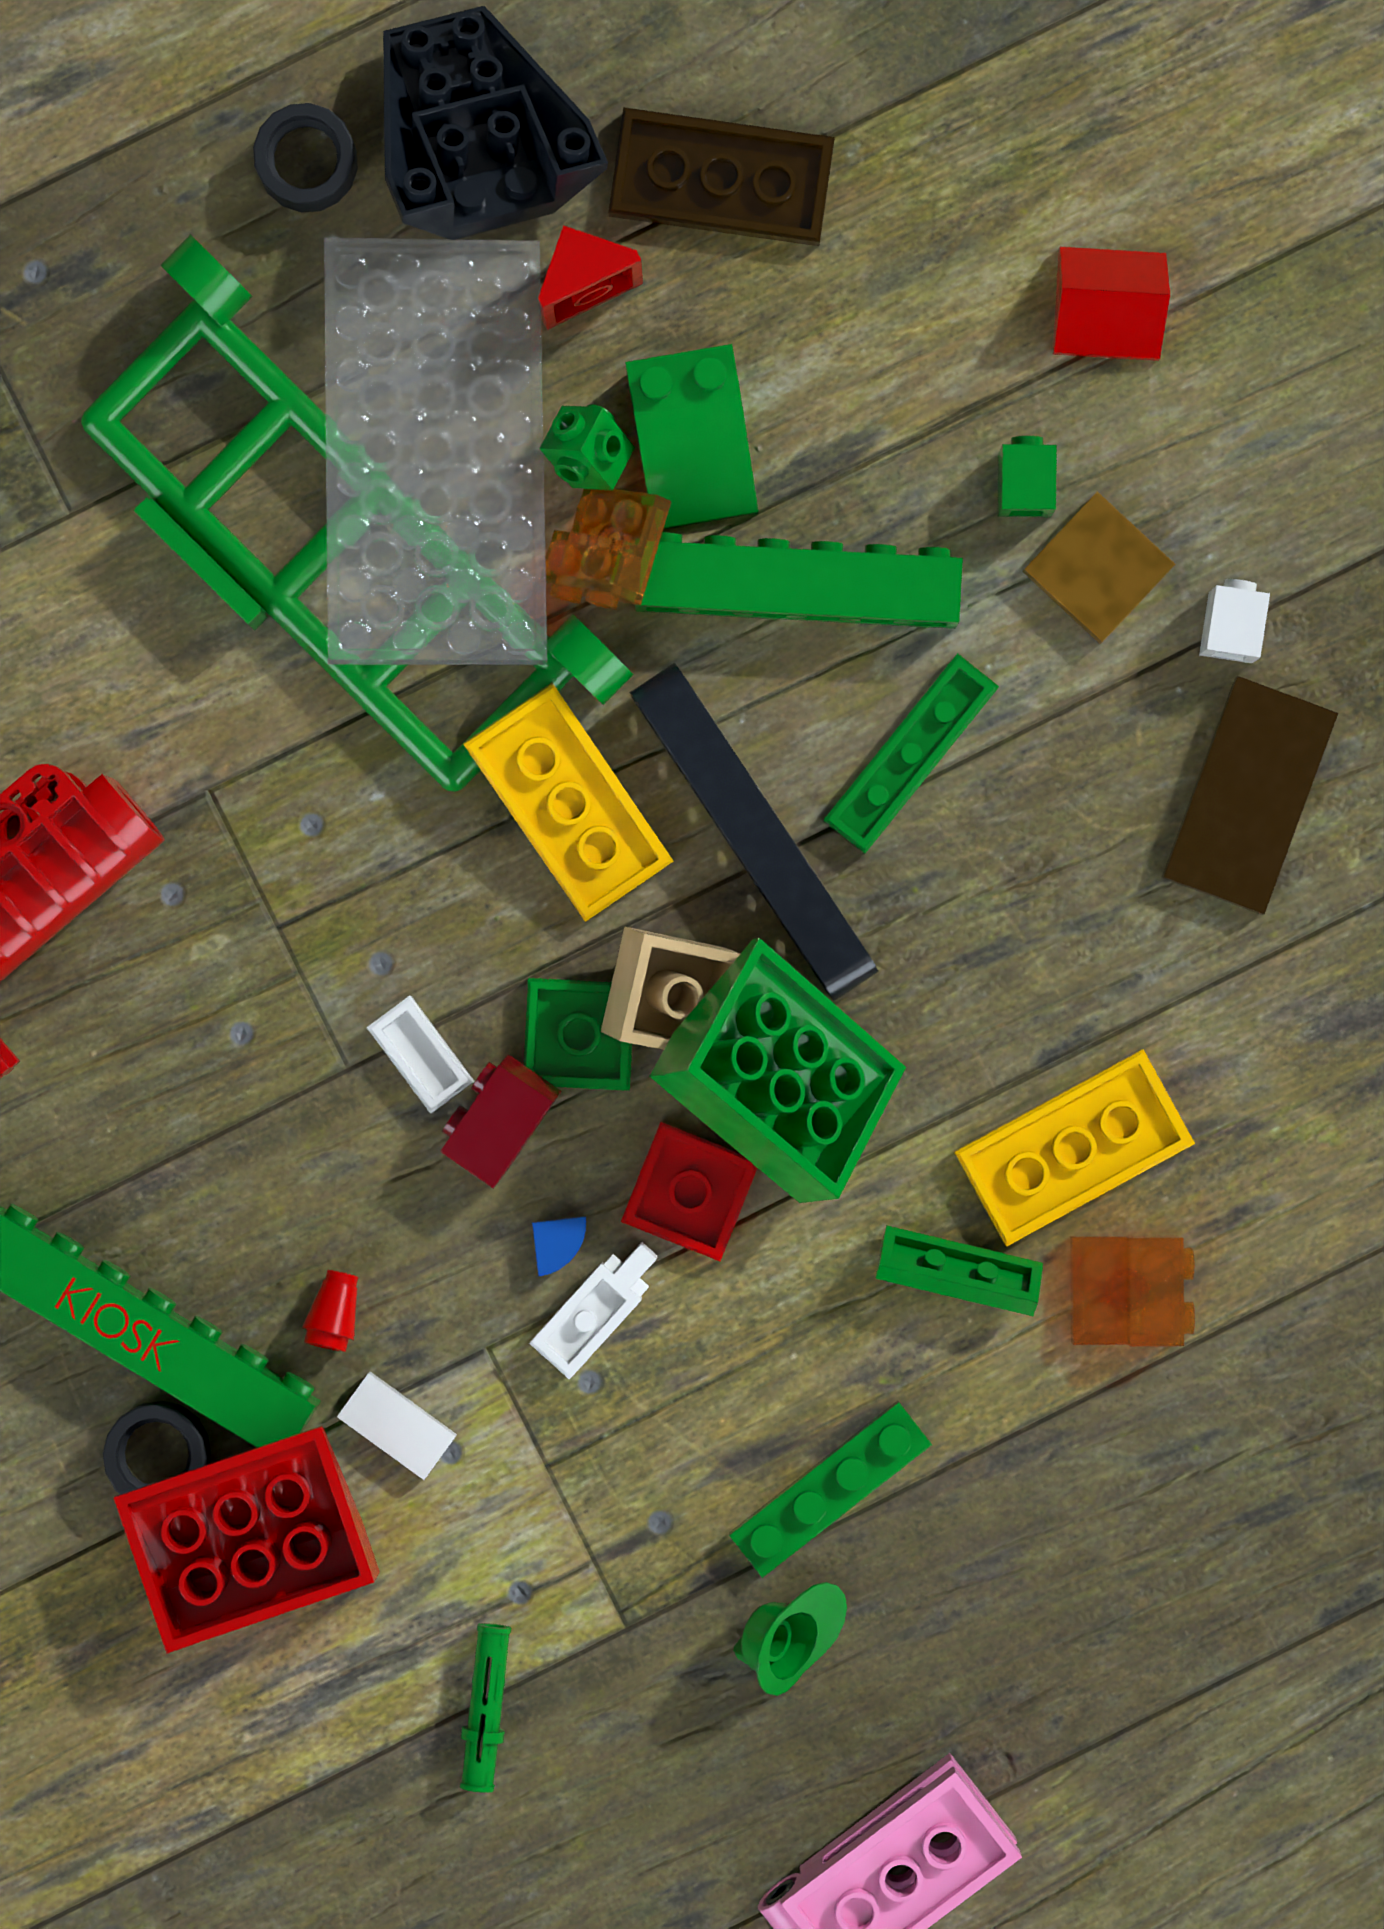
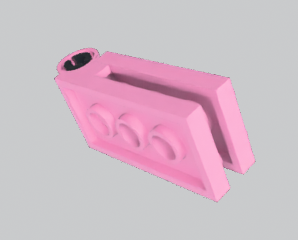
[758,1753,1022,1929]

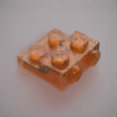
[539,489,671,610]
[1070,1236,1195,1347]

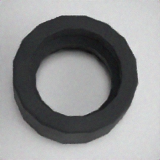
[253,103,358,213]
[102,1401,210,1494]

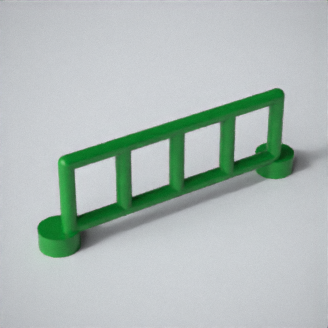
[81,234,634,792]

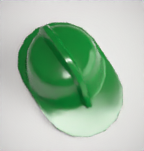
[733,1582,847,1696]

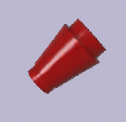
[302,1270,359,1352]

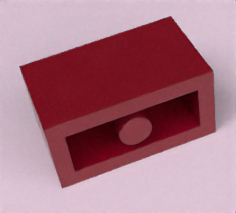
[440,1055,562,1189]

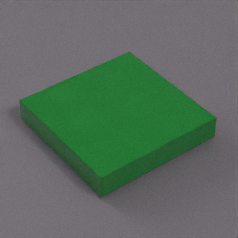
[523,978,633,1091]

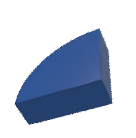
[532,1216,587,1277]

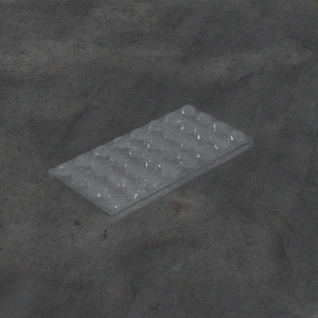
[324,238,547,665]

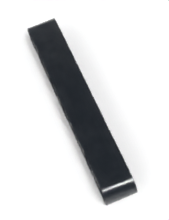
[629,663,879,1001]

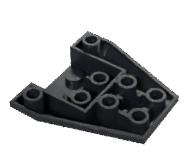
[383,6,608,240]

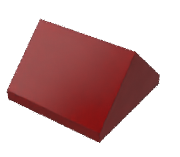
[538,225,643,330]
[1053,246,1170,361]

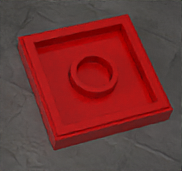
[621,1121,758,1262]

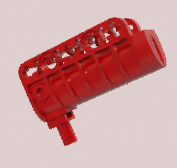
[0,764,165,1079]

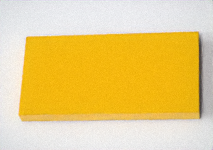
[463,683,674,922]
[953,1049,1195,1247]

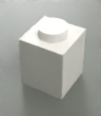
[1199,579,1270,664]

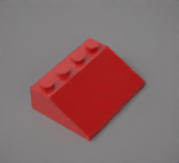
[114,1426,380,1654]

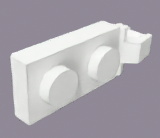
[529,1242,657,1379]

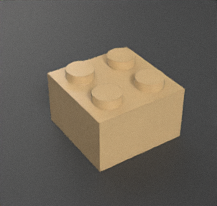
[601,927,740,1050]

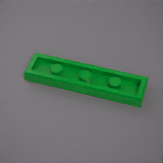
[823,653,999,855]

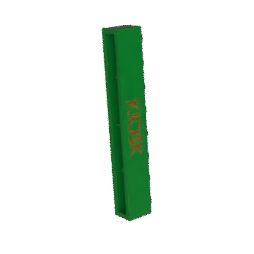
[0,1204,321,1447]

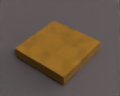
[1023,491,1176,644]

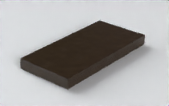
[608,107,835,246]
[1161,676,1338,915]

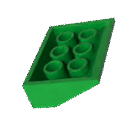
[649,938,906,1203]

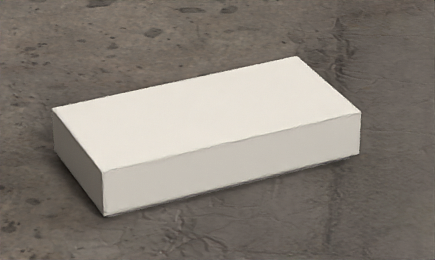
[367,996,475,1114]
[337,1372,457,1480]

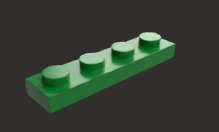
[729,1400,932,1578]

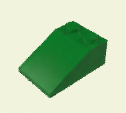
[625,344,759,531]

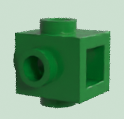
[539,404,635,491]

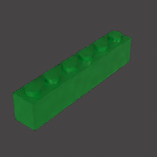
[635,532,963,629]

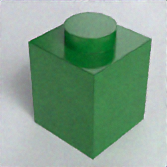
[997,436,1057,518]

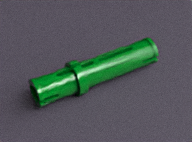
[460,1623,512,1793]

